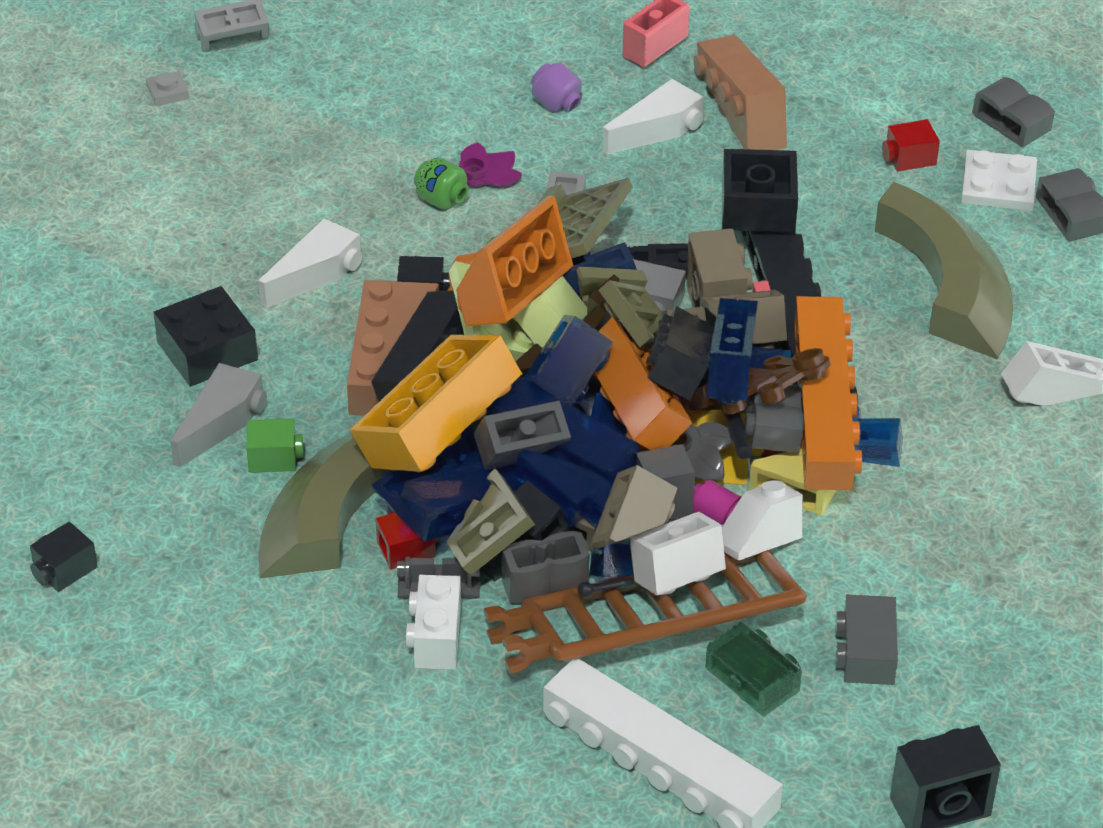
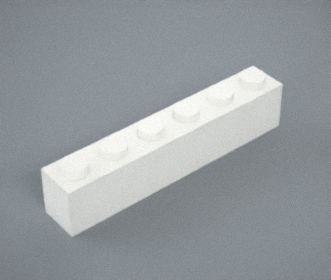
[543,658,783,828]

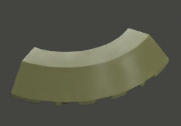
[875,181,1013,360]
[258,433,442,578]

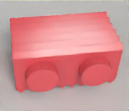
[622,0,690,67]

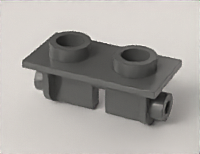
[397,557,480,598]

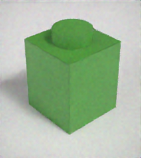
[246,418,304,473]

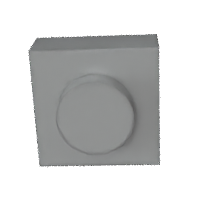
[146,71,189,106]
[546,171,586,195]

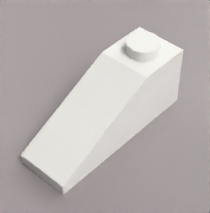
[602,79,703,154]
[258,219,362,308]
[1001,341,1103,406]

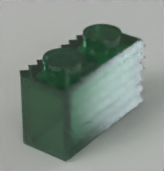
[705,621,802,717]

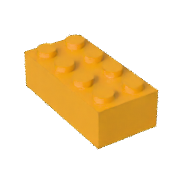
[349,335,522,472]

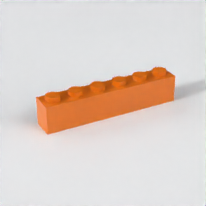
[794,296,862,490]

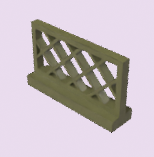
[537,178,633,258]

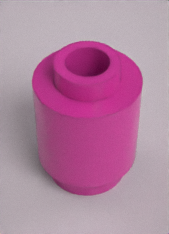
[692,480,741,526]

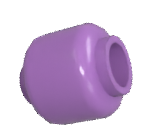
[531,63,582,113]

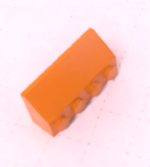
[456,195,573,326]

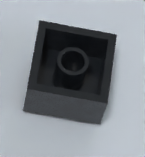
[722,149,798,232]
[153,286,258,387]
[890,725,1001,828]

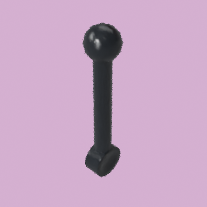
[577,578,640,598]

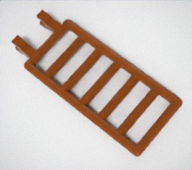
[484,550,807,674]

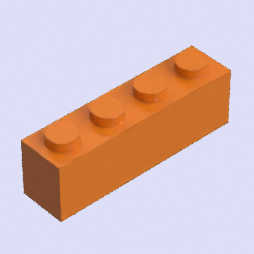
[582,317,692,451]

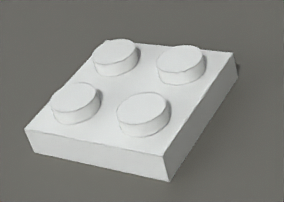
[961,150,1037,211]

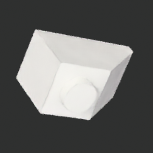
[722,480,802,560]

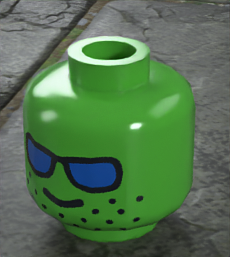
[414,157,469,210]

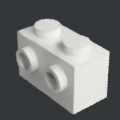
[630,511,726,595]
[406,575,461,669]

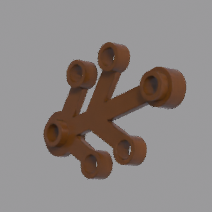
[681,348,831,414]

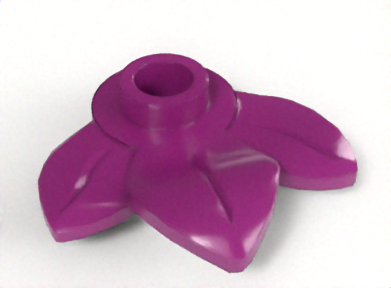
[459,142,522,187]

